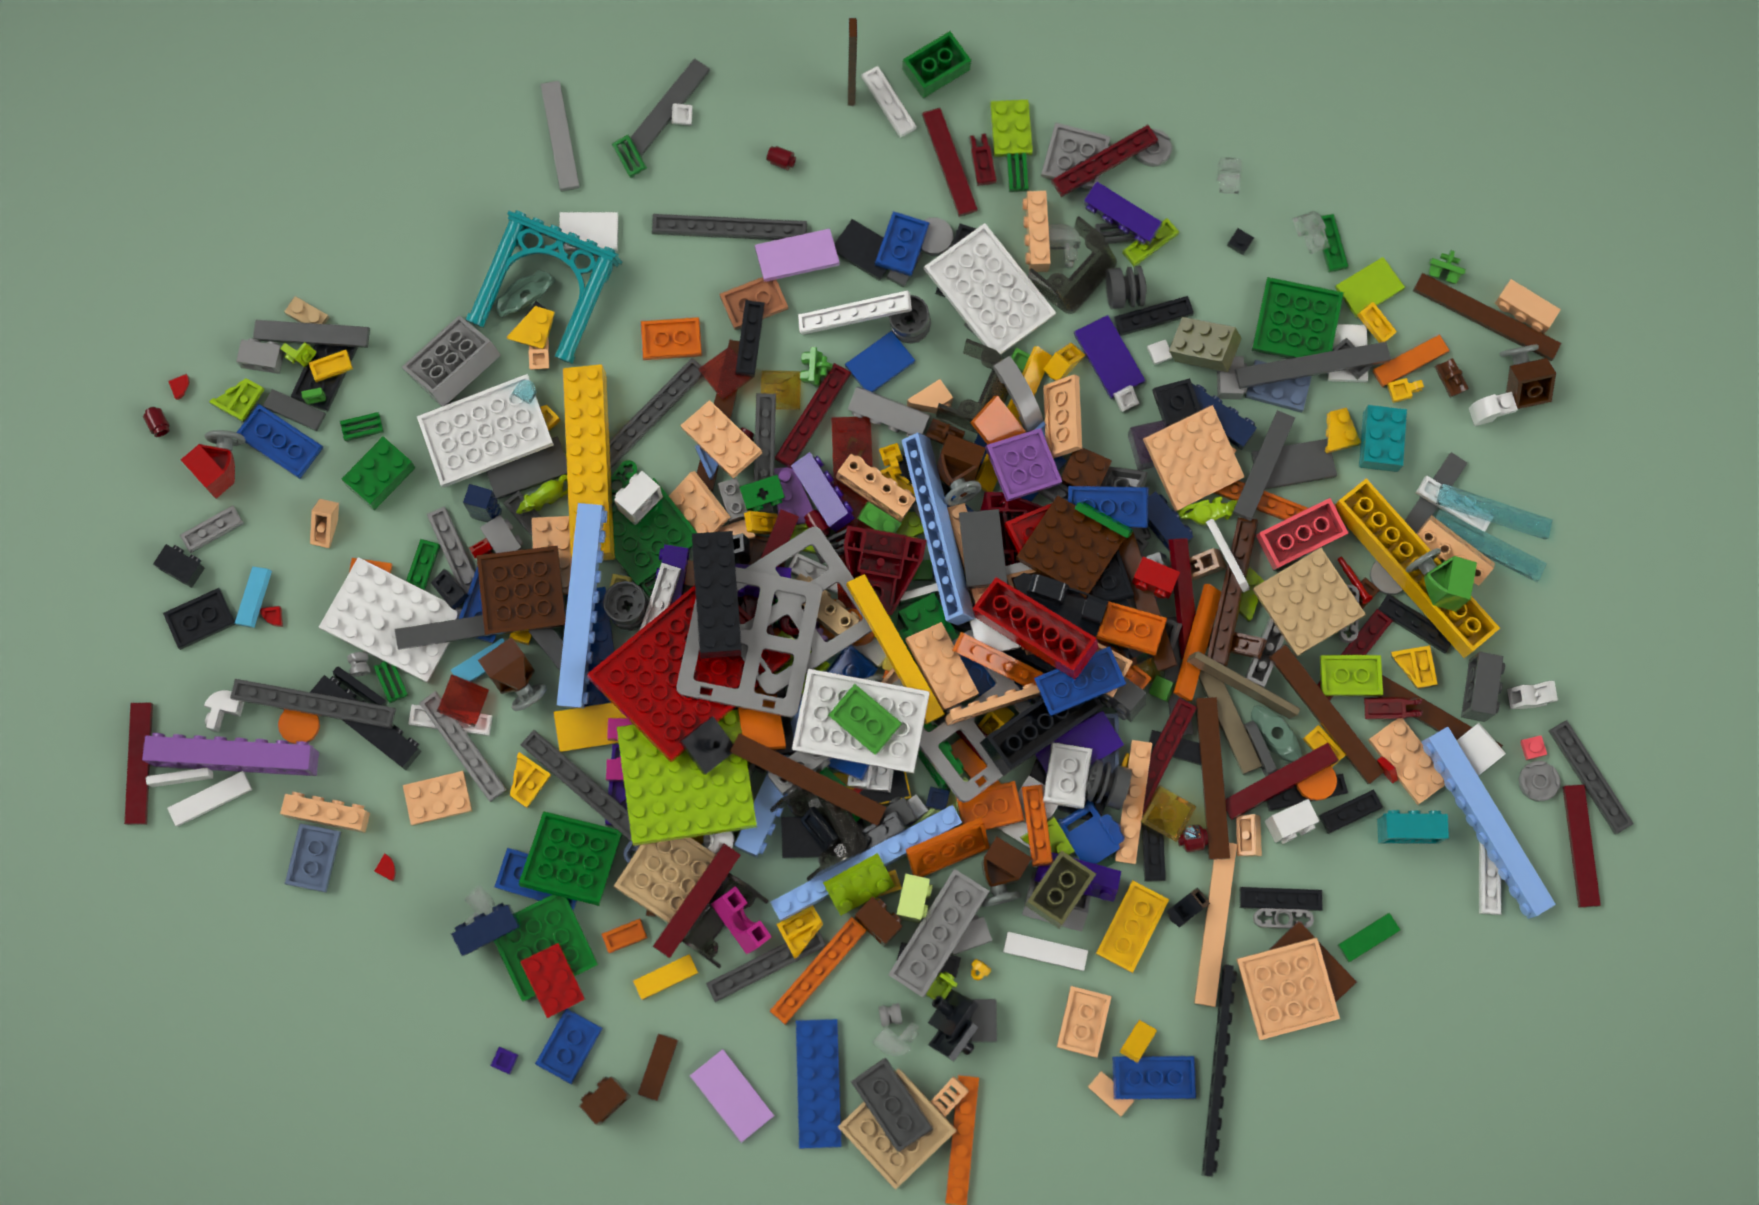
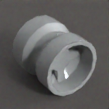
[347,652,371,677]
[879,1003,902,1027]

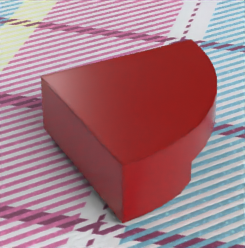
[168,374,190,400]
[260,606,283,627]
[1377,756,1398,784]
[374,853,396,882]

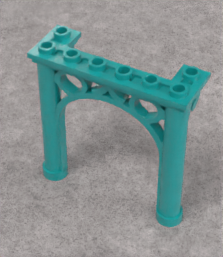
[465,210,622,364]

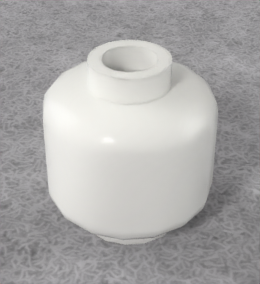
[703,831,735,854]

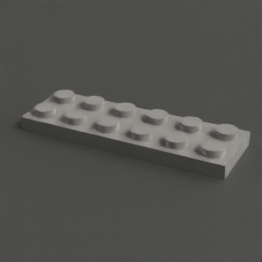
[888,869,990,998]

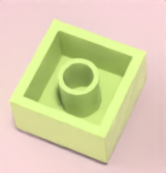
[896,874,933,924]

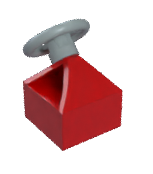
[180,430,246,499]

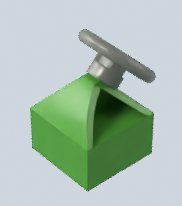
[1406,548,1477,612]

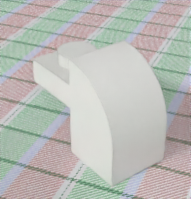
[1468,392,1518,426]
[1507,681,1558,709]
[204,690,245,732]

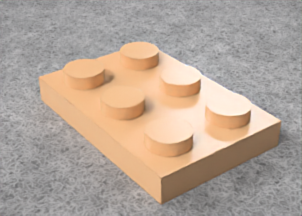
[669,471,730,533]
[403,771,472,826]
[1056,986,1112,1058]

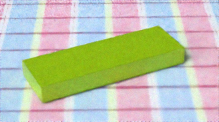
[1122,218,1179,267]

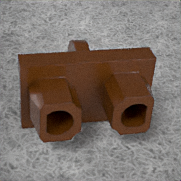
[1435,358,1469,398]
[925,418,965,445]

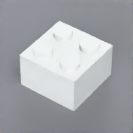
[614,471,663,525]
[1265,799,1319,844]

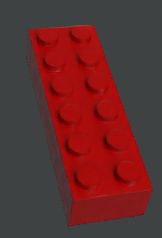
[972,577,1099,680]

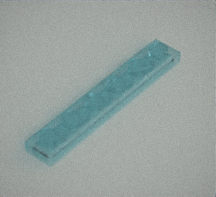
[1436,484,1553,540]
[1435,510,1547,582]

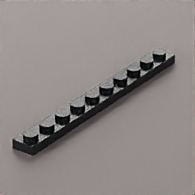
[1201,965,1237,1177]

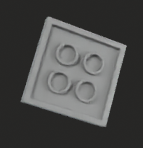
[1041,123,1111,190]

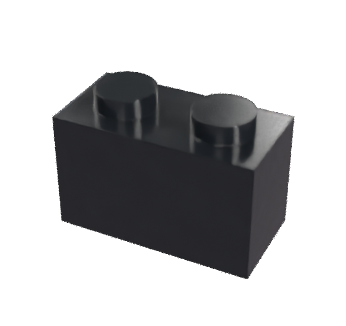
[153,544,205,588]

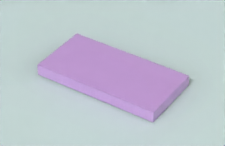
[755,229,839,282]
[690,1049,774,1143]

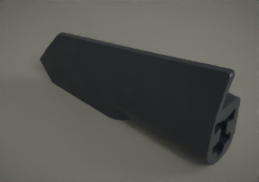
[1013,573,1109,636]

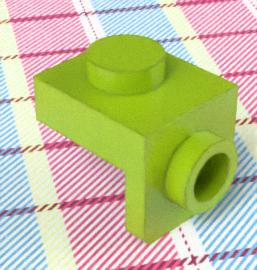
[280,342,317,367]
[926,971,958,1000]

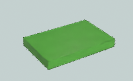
[828,684,902,756]

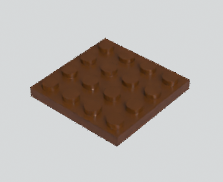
[1016,495,1125,599]
[477,546,566,636]

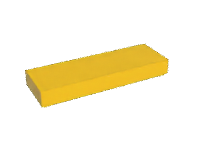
[633,954,698,1000]

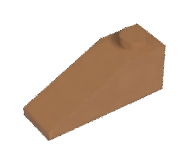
[1170,548,1227,581]

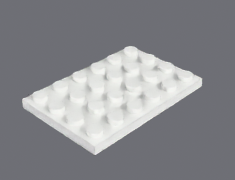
[924,223,1056,359]
[417,374,554,488]
[319,557,462,683]
[792,669,930,773]

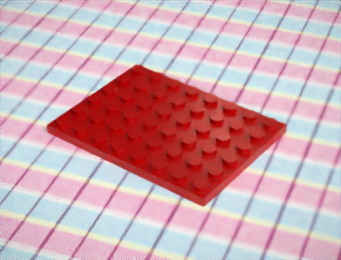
[587,585,791,762]

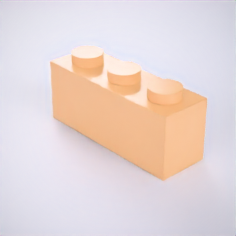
[1494,279,1561,334]

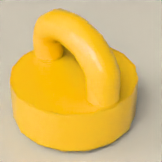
[971,958,992,981]

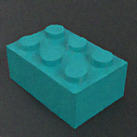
[1359,405,1407,472]
[1377,810,1449,844]

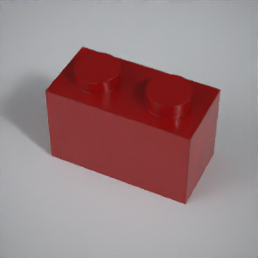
[1132,556,1180,599]

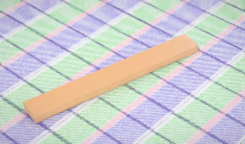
[1194,843,1237,1007]

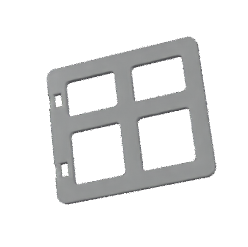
[737,527,872,695]
[676,567,822,717]
[892,630,1032,803]

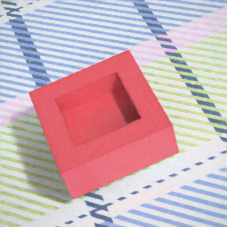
[1520,735,1547,760]

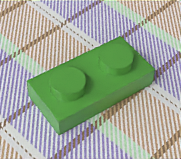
[857,502,902,533]

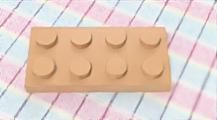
[1043,374,1082,459]
[680,400,762,479]
[532,516,572,595]
[905,622,979,711]
[1368,718,1445,805]

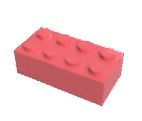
[1256,498,1348,571]

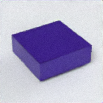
[490,1047,519,1074]

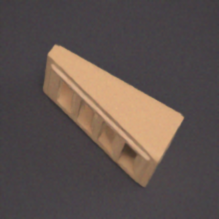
[930,1076,969,1117]

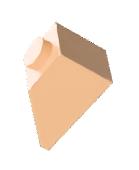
[907,379,953,414]
[310,499,339,548]

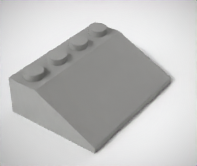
[402,315,501,407]

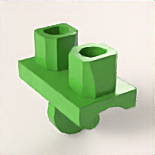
[1428,250,1466,284]
[800,347,832,387]

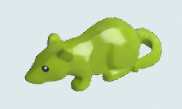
[516,474,568,514]
[1177,496,1238,526]

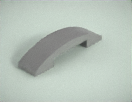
[993,356,1043,432]

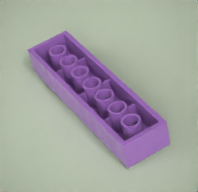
[142,733,319,776]

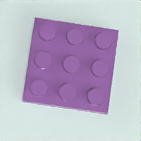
[985,428,1062,501]

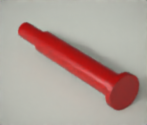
[1337,556,1373,604]

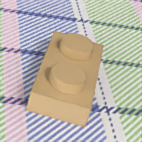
[284,296,329,324]

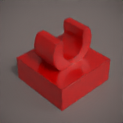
[469,538,493,559]

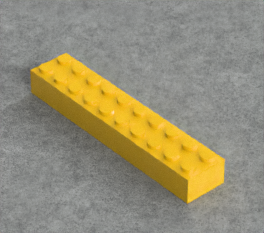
[563,364,615,561]
[1334,478,1500,658]

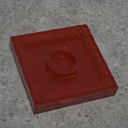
[698,346,753,400]
[436,674,489,727]

